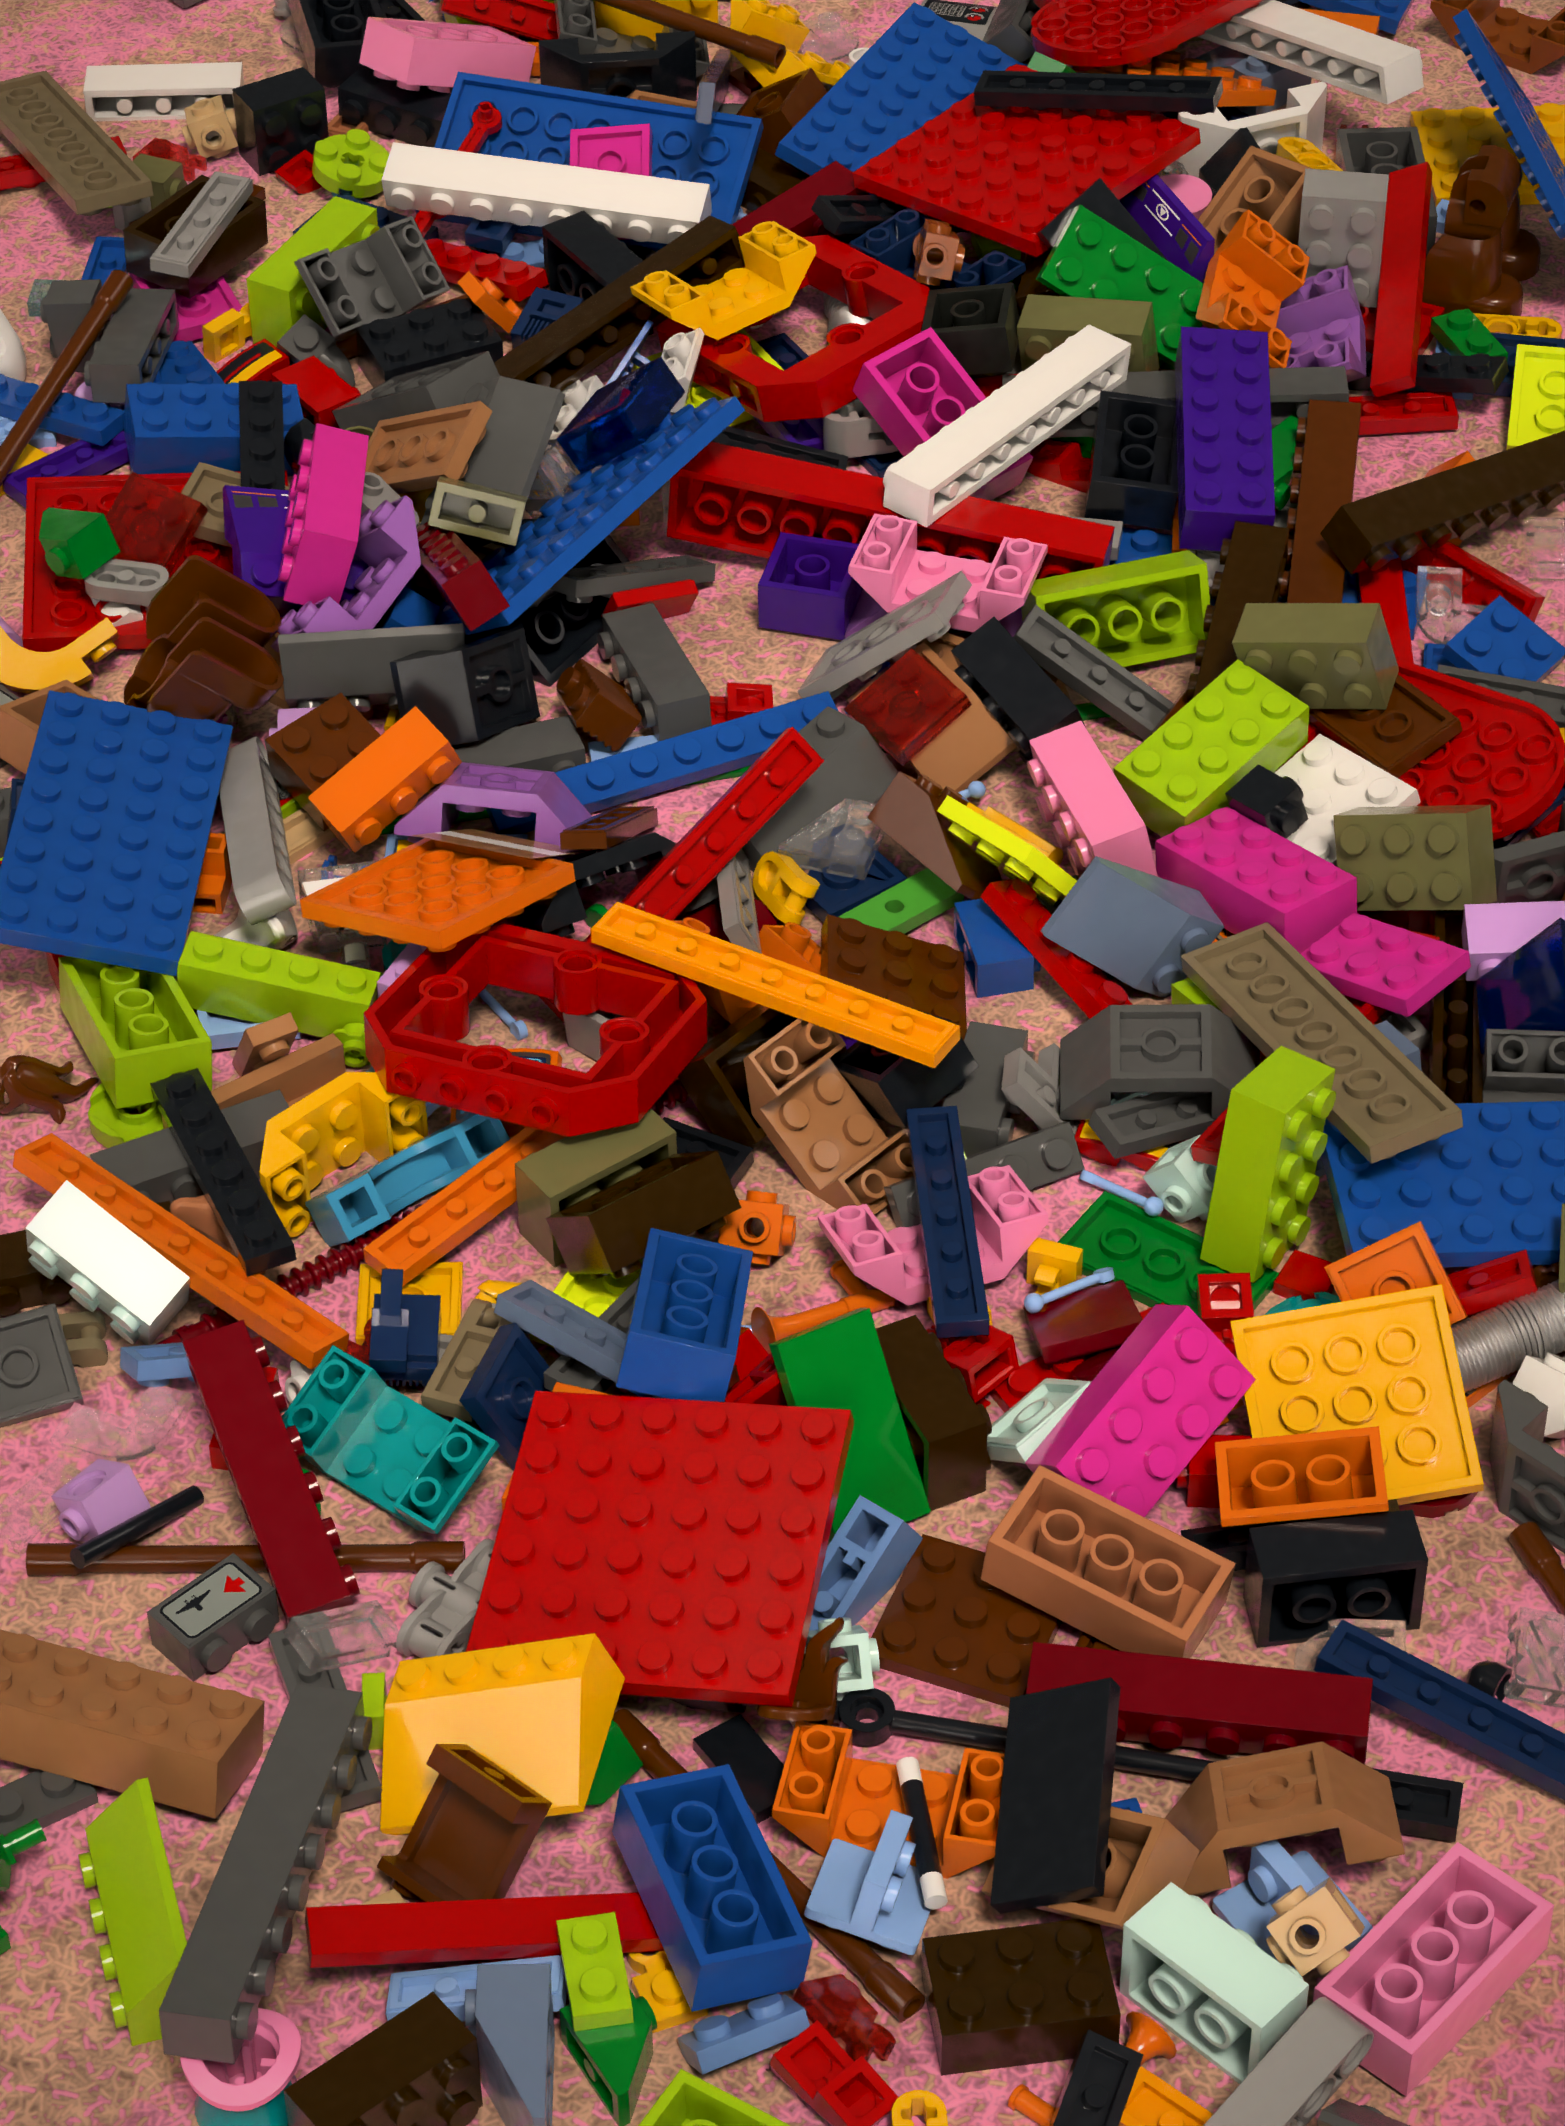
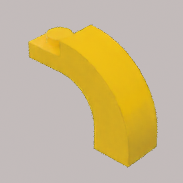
[0,617,119,694]

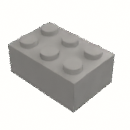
[1298,168,1389,308]

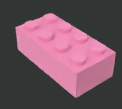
[359,17,536,93]
[1027,721,1158,877]
[1313,1842,1554,2097]

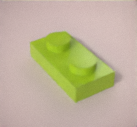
[556,1912,634,2032]

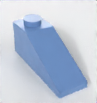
[809,1495,923,1649]

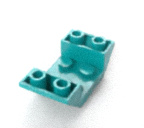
[282,1345,500,1534]

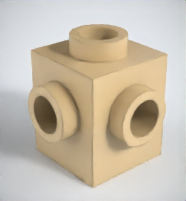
[181,95,238,160]
[1266,1877,1365,1976]

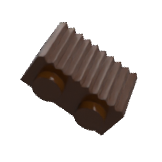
[556,659,642,752]

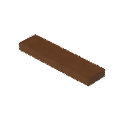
[560,806,658,850]

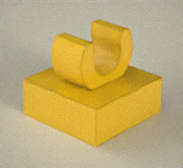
[1026,1237,1083,1295]

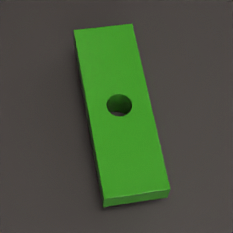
[838,868,964,934]

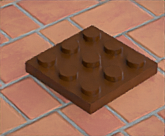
[821,914,967,1041]
[871,1534,1062,1708]

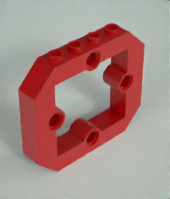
[657,235,930,422]
[363,923,707,1137]

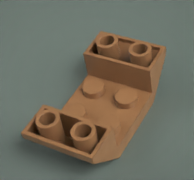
[846,641,1017,792]
[743,1018,914,1215]
[1165,1741,1405,1896]

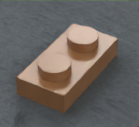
[232,1012,299,1077]

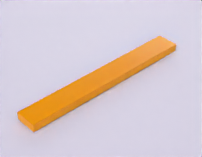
[590,902,960,1069]

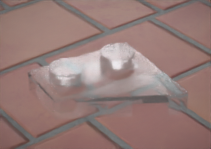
[777,798,885,880]
[1504,1606,1565,1709]

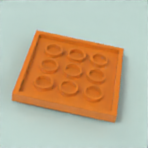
[1067,51,1277,107]
[300,838,576,952]

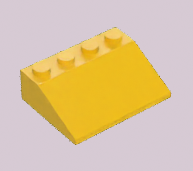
[380,1633,625,1835]

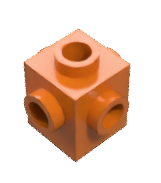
[718,1190,797,1265]

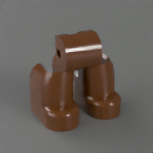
[1422,145,1541,316]
[124,555,284,721]

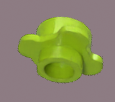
[333,1023,371,1068]

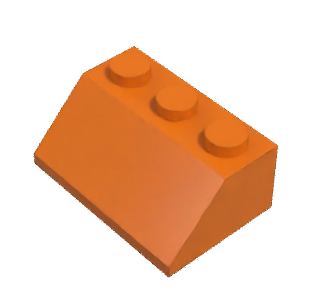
[308,706,462,853]
[1215,1426,1389,1527]

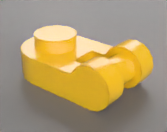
[753,851,820,925]

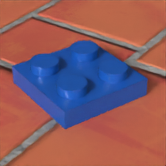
[1441,595,1565,682]

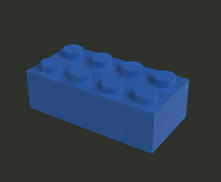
[123,382,304,477]
[616,1228,753,1402]
[612,1764,812,2012]

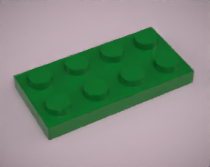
[1035,205,1203,368]

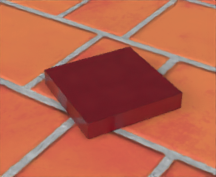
[1023,1280,1143,1364]

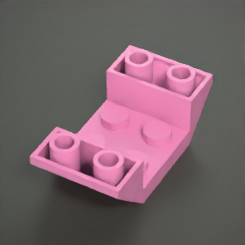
[848,513,1048,632]
[818,1165,1048,1306]

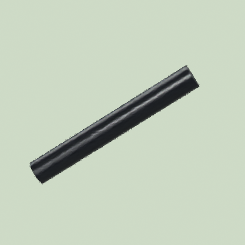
[70,1485,204,1569]

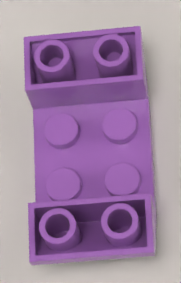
[1276,265,1366,382]
[271,495,421,652]
[394,762,593,859]

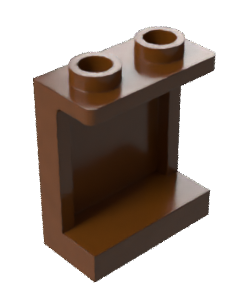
[377,1744,552,1902]

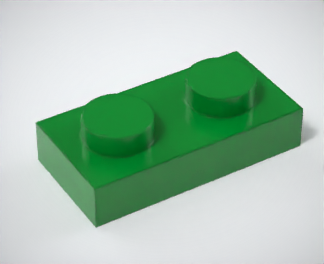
[1430,308,1508,360]

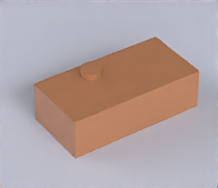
[981,1465,1236,1658]

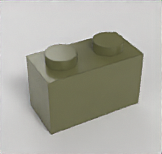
[428,476,528,546]

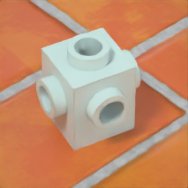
[1143,1135,1217,1223]
[804,1617,880,1701]

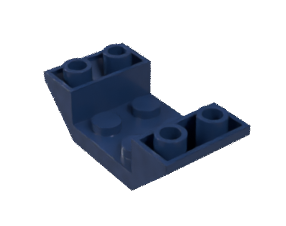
[849,207,1026,290]

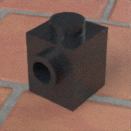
[1225,764,1309,838]

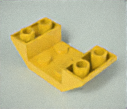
[730,0,851,92]
[630,221,816,340]
[259,1072,428,1237]

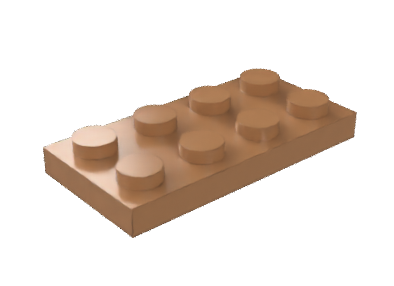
[365,401,493,494]

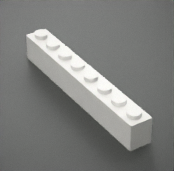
[1198,0,1424,105]
[381,142,712,244]
[883,325,1131,527]

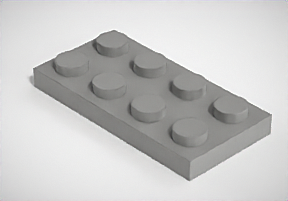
[798,571,972,699]

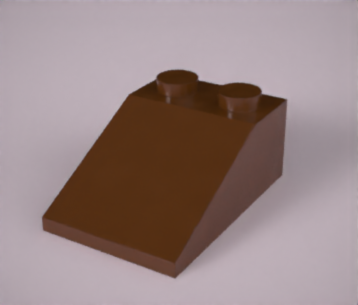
[867,771,1002,900]

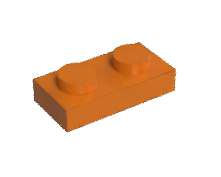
[457,271,523,334]

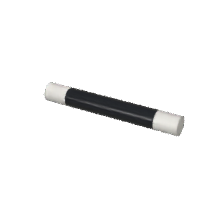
[896,1757,948,1910]

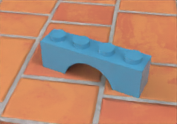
[305,1113,510,1247]

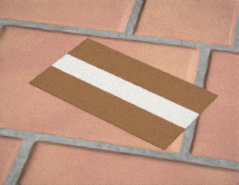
[412,829,590,859]

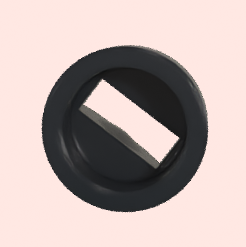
[1466,1660,1514,1701]

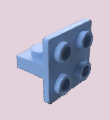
[804,1810,931,1955]
[1212,1839,1373,1970]

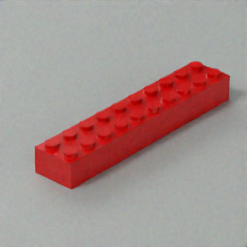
[667,442,1115,580]

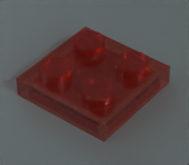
[106,471,208,576]
[843,648,972,766]

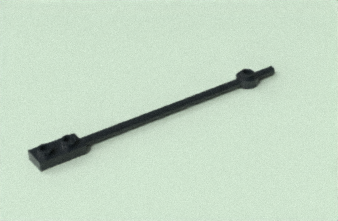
[834,1688,1464,1842]

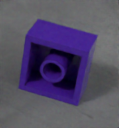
[758,532,863,640]

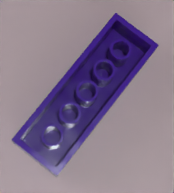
[1175,326,1275,551]

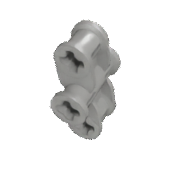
[396,1538,495,1658]

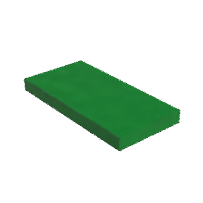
[1058,1191,1279,1316]
[769,1308,931,1543]

